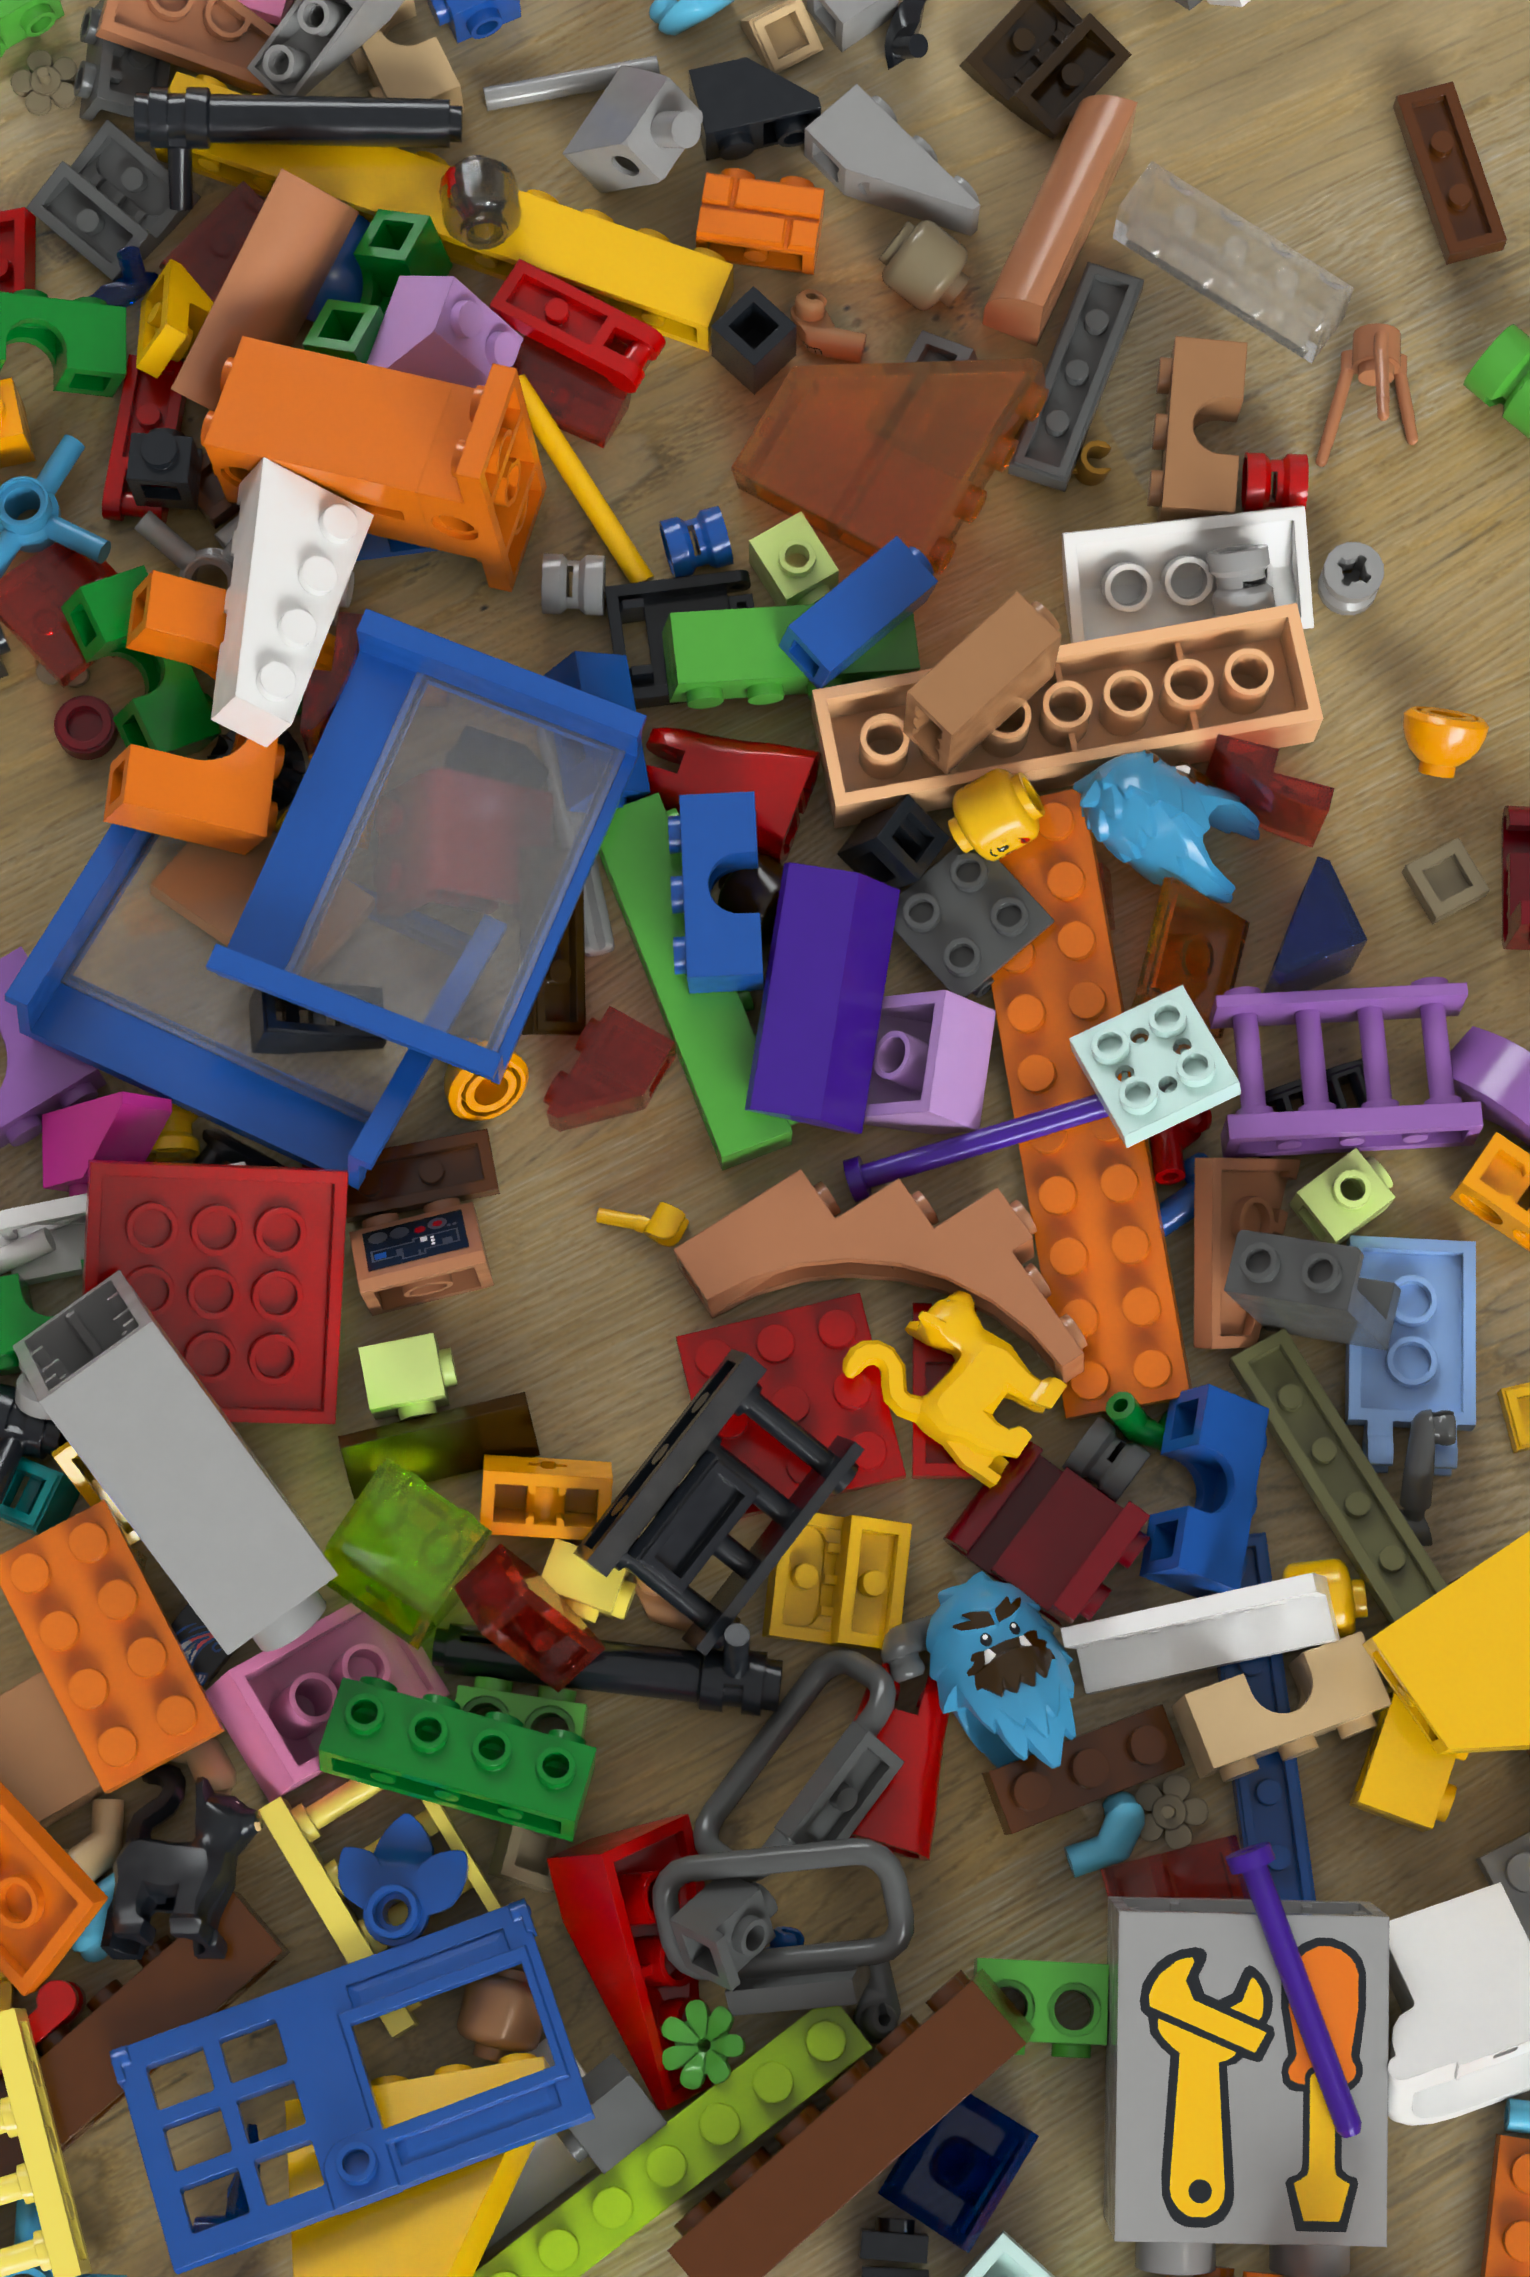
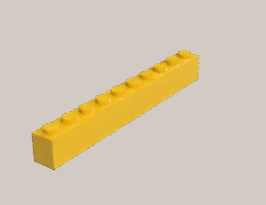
[154,71,734,352]

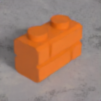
[696,168,825,275]

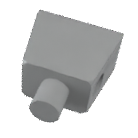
[562,65,703,193]

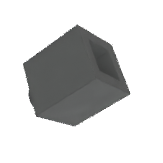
[556,2053,667,2174]

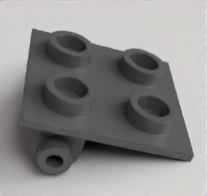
[894,845,1055,998]

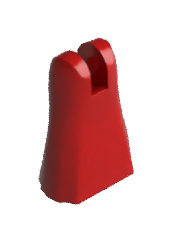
[643,727,821,864]
[849,1663,949,1861]

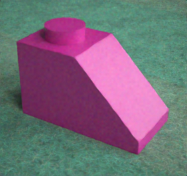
[42,1091,172,1197]

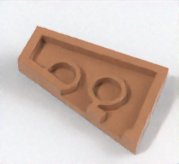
[95,0,275,95]
[1194,1158,1301,1349]

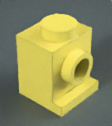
[533,1539,637,1624]

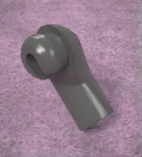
[881,1614,933,1683]
[853,1961,901,2043]

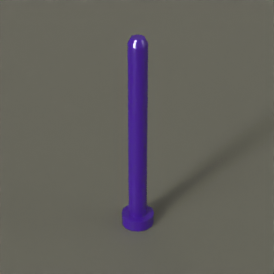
[843,1094,1109,1202]
[1225,1842,1362,2138]

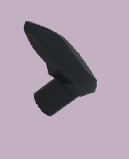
[884,0,928,70]
[193,1129,285,1167]

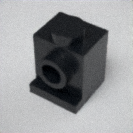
[126,428,203,510]
[837,795,950,889]

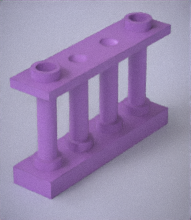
[1209,977,1484,1158]

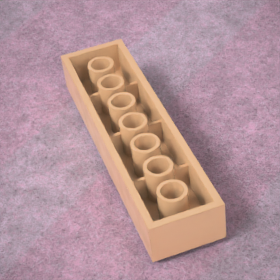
[811,603,1323,828]

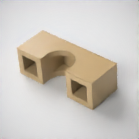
[349,0,465,114]
[1171,1631,1392,1783]

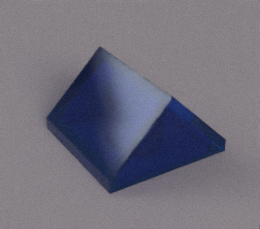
[1263,856,1368,993]
[878,2093,1039,2253]

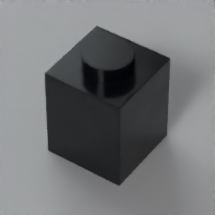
[711,286,797,395]

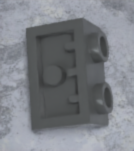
[74,0,171,121]

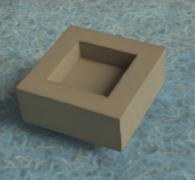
[1402,838,1490,925]
[488,1822,568,1893]

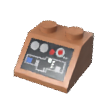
[349,1198,494,1316]

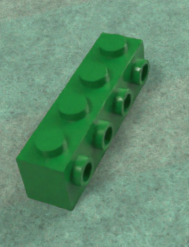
[319,1676,597,1842]

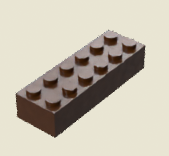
[667,1968,1035,2277]

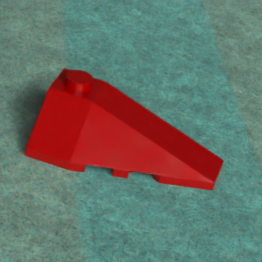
[546,1814,711,2110]

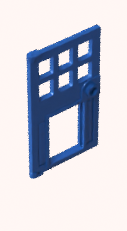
[109,1898,595,2275]

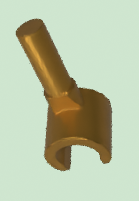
[1072,440,1112,486]

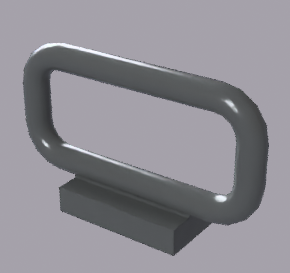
[693,1648,904,1883]
[652,1838,914,2016]

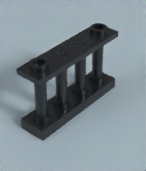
[573,1349,865,1656]

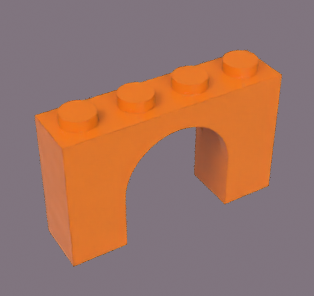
[103,570,285,855]

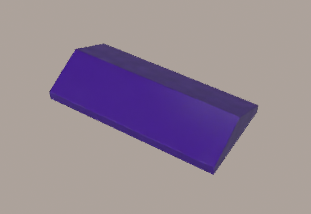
[745,862,900,1135]

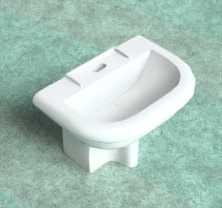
[1387,1882,1530,2126]

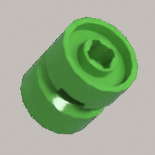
[1463,324,1530,439]

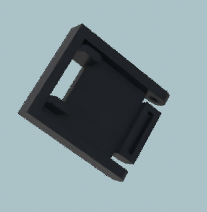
[605,570,754,709]

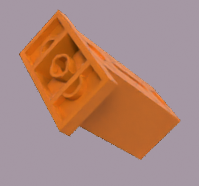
[201,336,547,592]

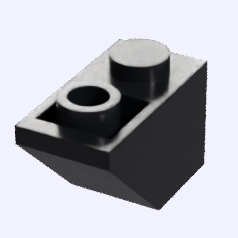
[689,57,821,161]

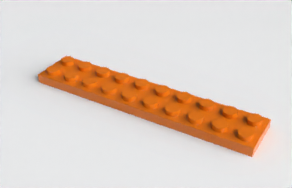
[991,789,1192,1421]

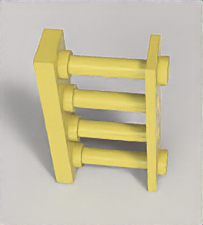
[258,1780,515,2038]
[0,2008,92,2277]

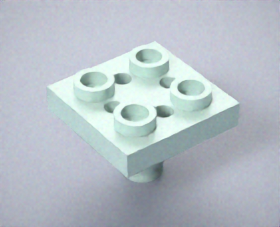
[1069,985,1241,1148]

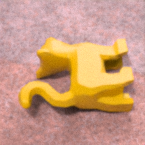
[842,1290,1067,1488]

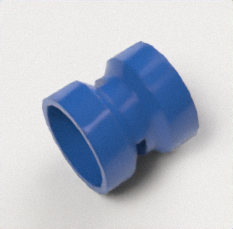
[659,506,734,578]

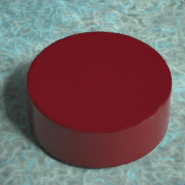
[54,695,118,760]

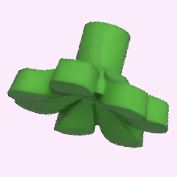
[661,2000,746,2090]

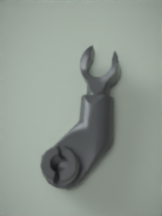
[1399,1409,1456,1546]

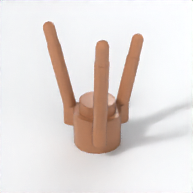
[1316,323,1418,467]

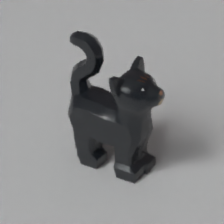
[100,1764,263,1960]

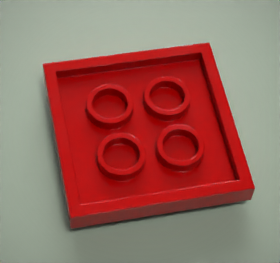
[676,1293,906,1519]

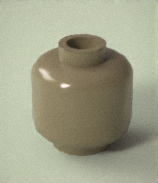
[879,220,970,311]

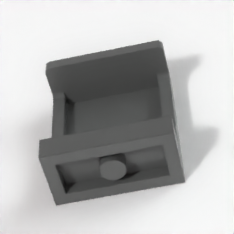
[1224,1230,1401,1350]

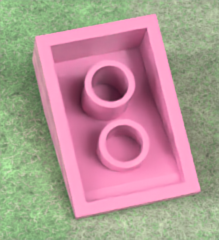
[205,1584,450,1803]

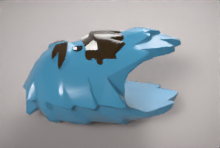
[1073,750,1260,904]
[926,1571,1076,1769]

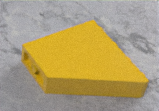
[1362,1531,1530,1754]
[285,2053,550,2277]

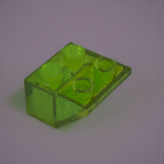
[324,1458,492,1650]

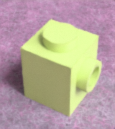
[749,511,839,606]
[1289,1148,1395,1245]
[358,1333,458,1421]

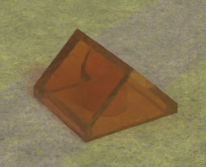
[1129,877,1250,1038]

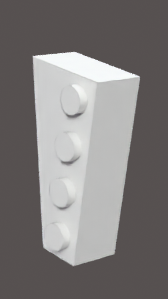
[211,457,374,748]

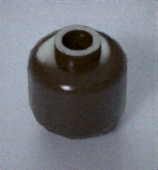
[717,854,783,946]

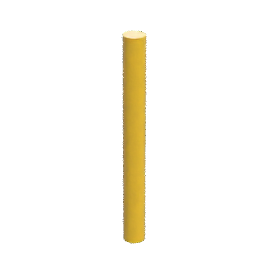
[519,374,654,583]

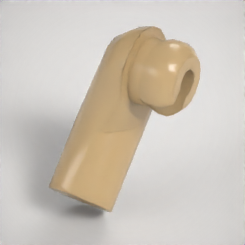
[170,1738,236,1795]
[64,1799,125,1882]

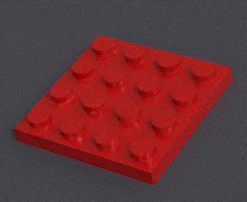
[82,1160,348,1424]

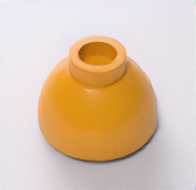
[1403,706,1489,778]
[444,1038,529,1121]

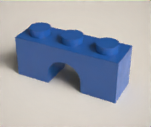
[668,791,764,994]
[1139,1384,1269,1598]

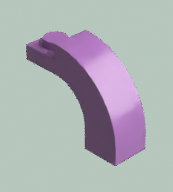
[1450,1026,1530,1147]

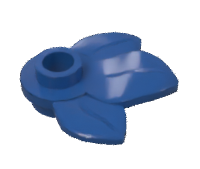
[338,1813,469,1947]

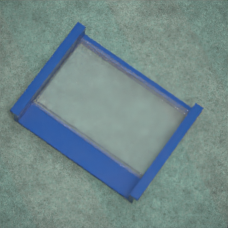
[206,608,647,1085]
[4,824,507,1190]

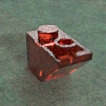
[543,1006,676,1132]

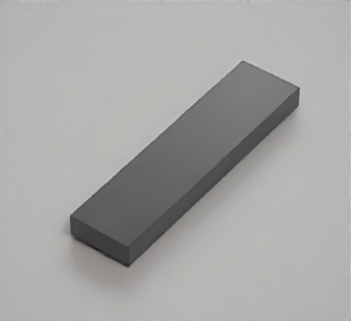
[1008,262,1144,492]

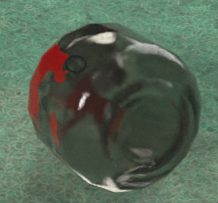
[439,155,522,250]

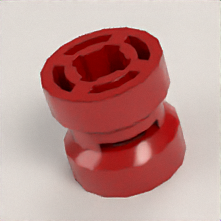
[1241,452,1309,512]

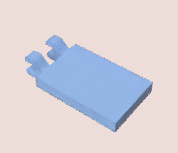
[1345,1235,1476,1477]

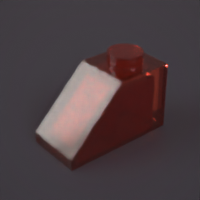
[453,1543,605,1693]

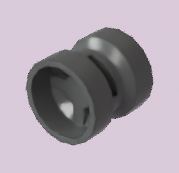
[1062,1416,1151,1503]

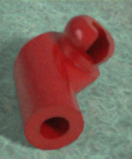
[1149,1109,1212,1185]

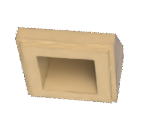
[739,0,824,74]

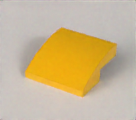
[762,1513,912,1651]

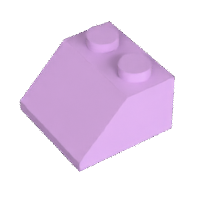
[366,276,524,388]
[864,990,996,1135]

